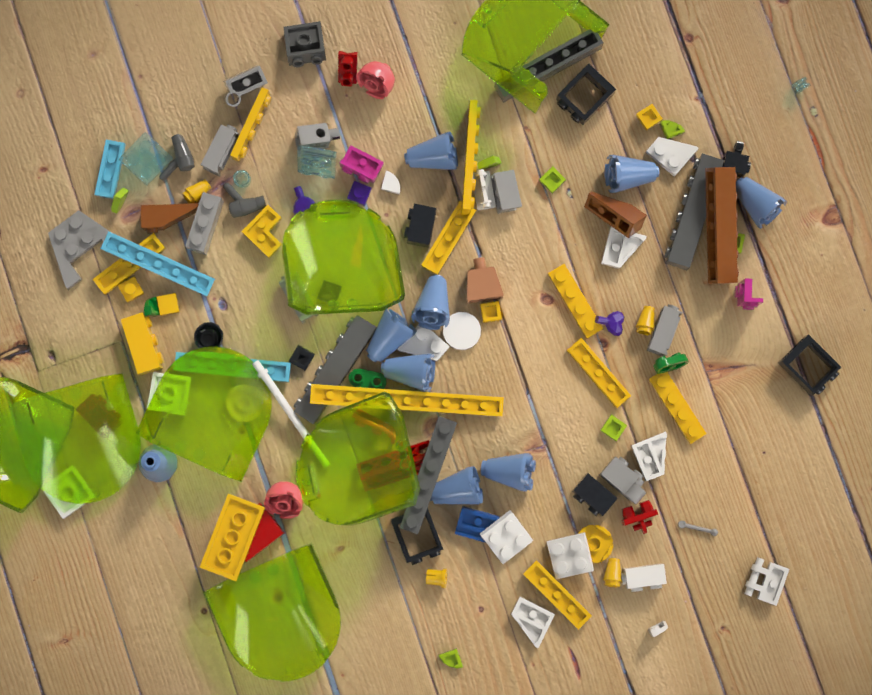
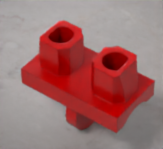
[338,51,358,87]
[621,500,658,534]

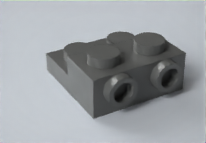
[283,21,326,68]

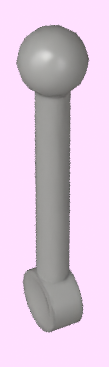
[678,521,718,536]

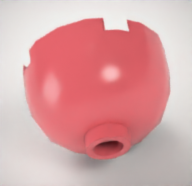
[356,61,395,99]
[264,481,304,519]

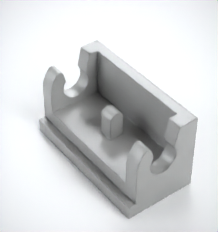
[491,170,522,214]

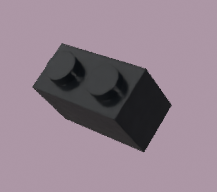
[404,204,437,248]
[572,473,618,517]

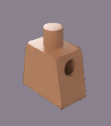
[467,257,504,304]

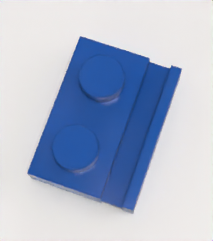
[455,506,500,543]

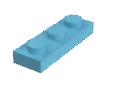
[94,139,126,199]

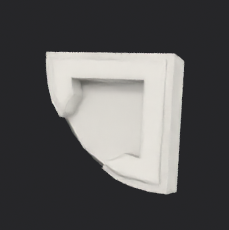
[381,171,400,195]
[648,621,668,637]

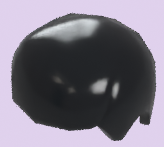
[194,322,223,352]

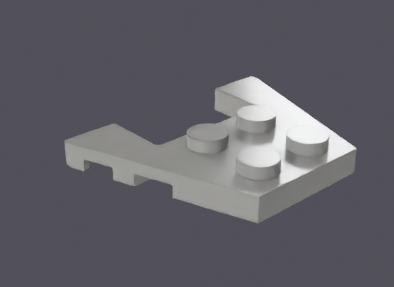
[48,210,110,290]

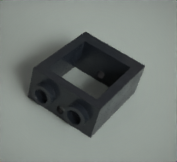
[556,64,616,125]
[778,334,842,396]
[390,508,443,565]

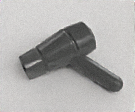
[159,134,195,181]
[223,183,266,218]

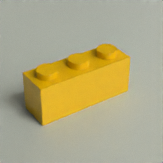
[120,312,164,376]

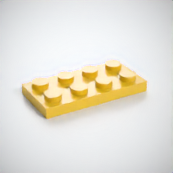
[200,493,265,581]

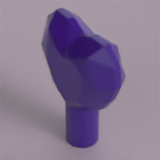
[293,186,317,218]
[595,311,624,336]

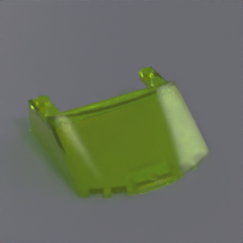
[461,0,610,114]

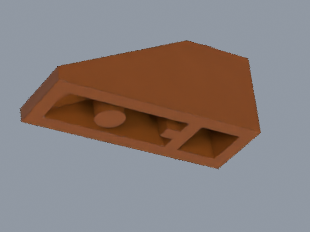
[584,191,647,238]
[141,203,199,234]

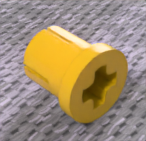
[426,568,448,588]

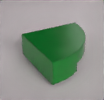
[144,297,160,317]

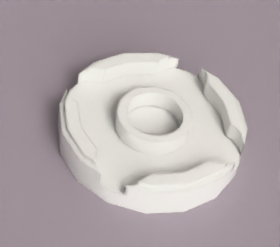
[443,312,481,350]

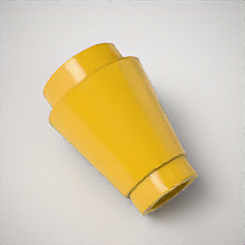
[182,179,211,204]
[635,306,655,335]
[603,558,622,588]

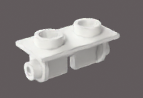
[472,169,496,211]

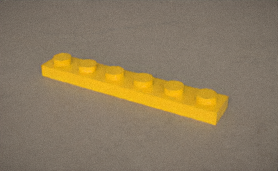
[461,100,481,215]

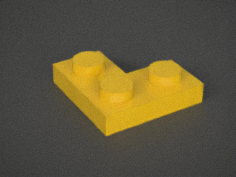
[241,205,282,259]

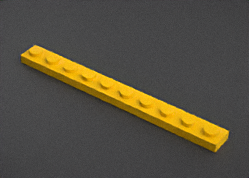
[310,384,504,417]

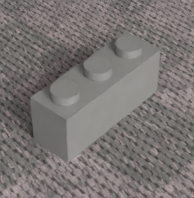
[185,192,224,255]

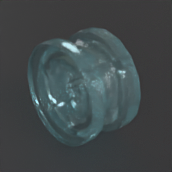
[791,77,811,94]
[233,170,251,188]

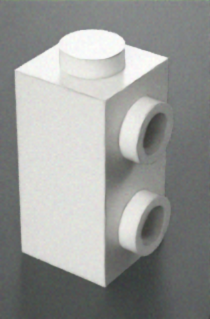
[621,564,667,592]

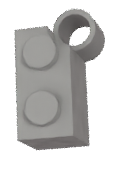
[223,65,268,107]
[599,456,646,505]

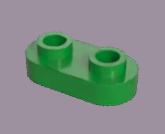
[653,352,689,374]
[349,369,387,389]

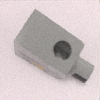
[294,123,340,154]

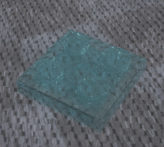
[119,132,173,186]
[297,145,337,179]

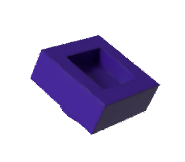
[347,181,372,206]

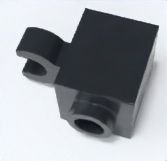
[722,141,751,178]

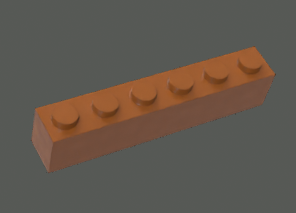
[705,167,739,284]

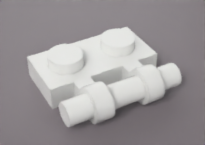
[744,557,789,606]

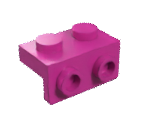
[339,145,384,184]
[734,278,763,310]

